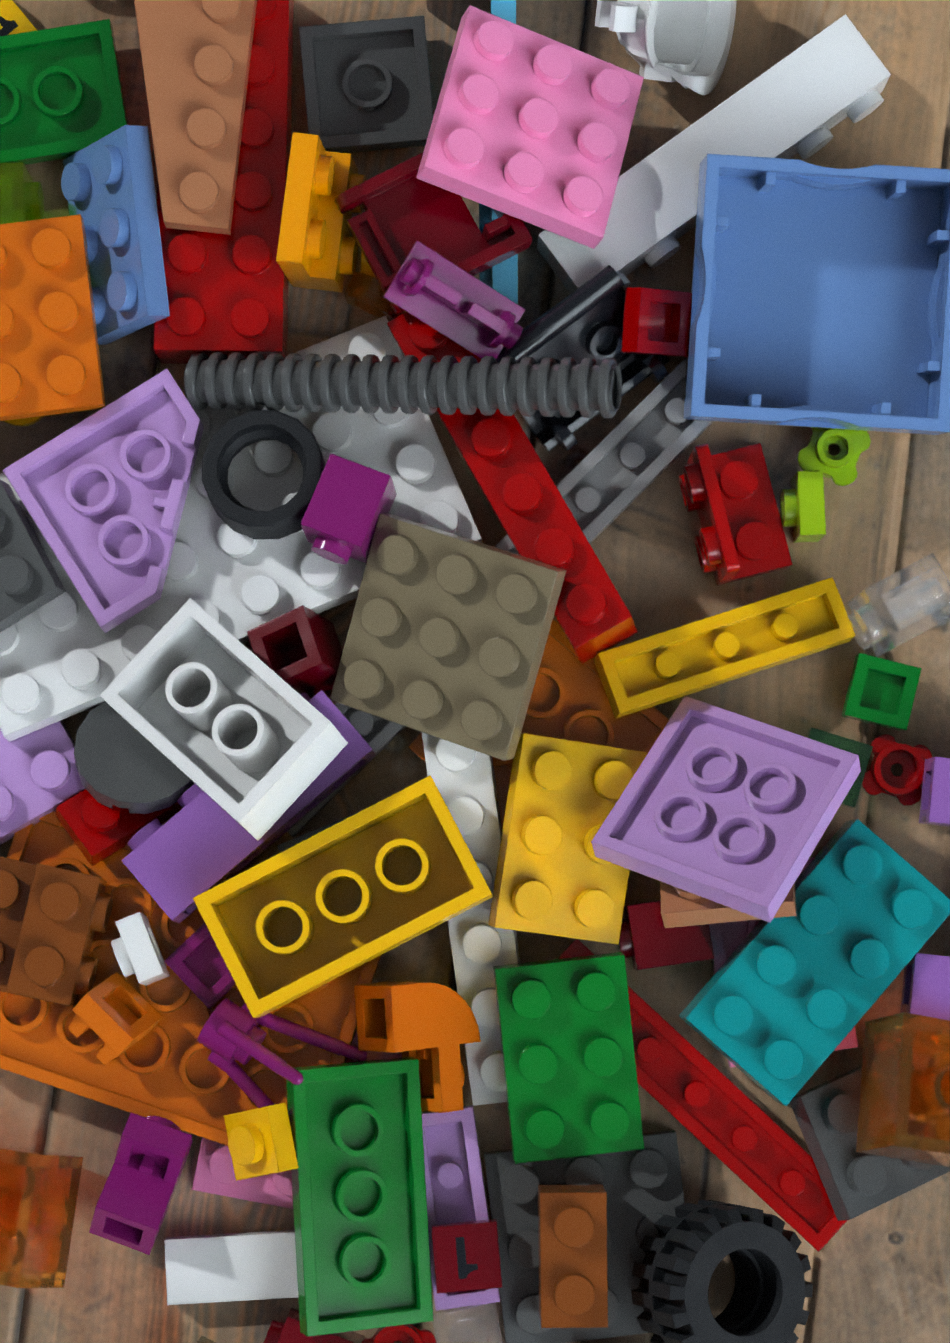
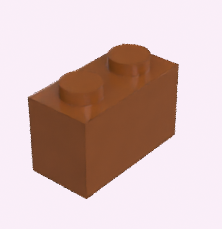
[538,1185,608,1328]

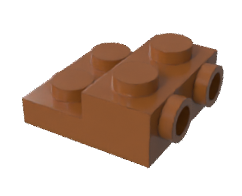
[0,857,113,1007]

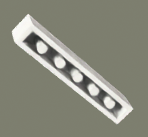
[537,14,891,294]

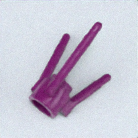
[197,998,367,1108]

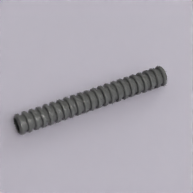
[184,352,622,418]

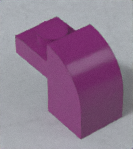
[89,1112,193,1255]

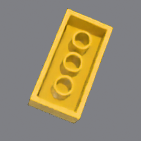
[193,775,493,1018]

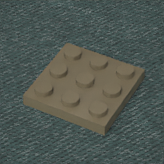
[330,513,567,761]

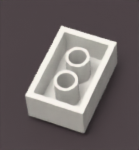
[99,598,348,841]

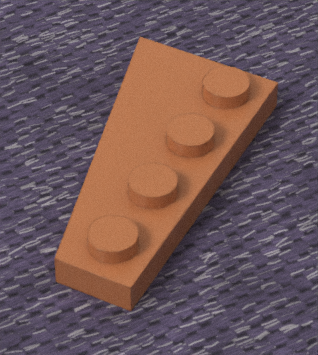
[134,0,257,235]

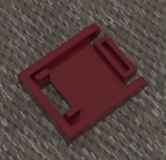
[334,152,533,314]

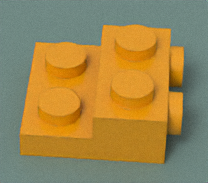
[276,132,366,292]

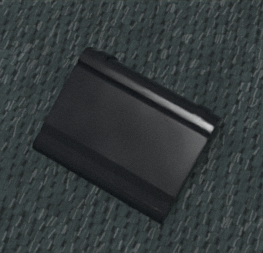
[496,265,669,451]

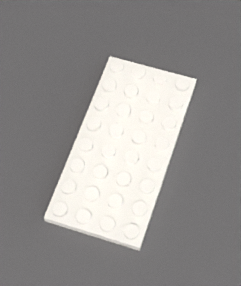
[0,316,483,742]

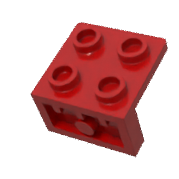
[678,443,793,586]

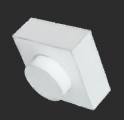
[111,912,170,986]

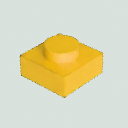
[224,1103,299,1181]

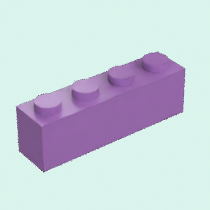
[121,690,376,923]

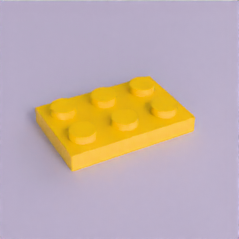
[488,733,647,945]

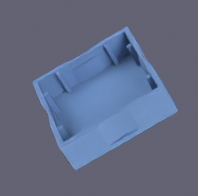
[683,154,950,435]

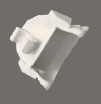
[595,0,737,95]

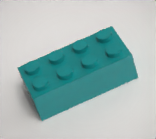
[679,819,950,1106]

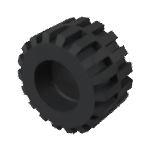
[631,1200,813,1343]

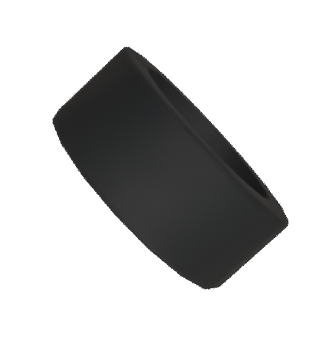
[202,410,326,539]

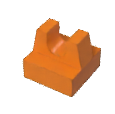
[68,972,163,1065]

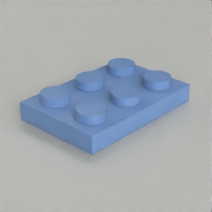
[61,125,170,345]

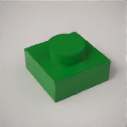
[841,653,922,732]

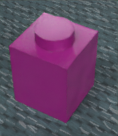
[301,453,397,564]

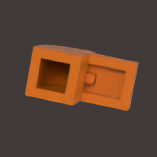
[354,981,481,1113]

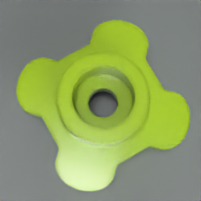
[797,427,871,486]

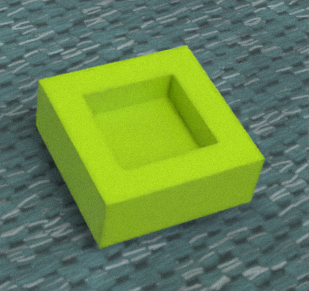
[780,470,826,543]

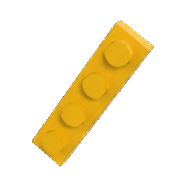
[593,577,856,719]

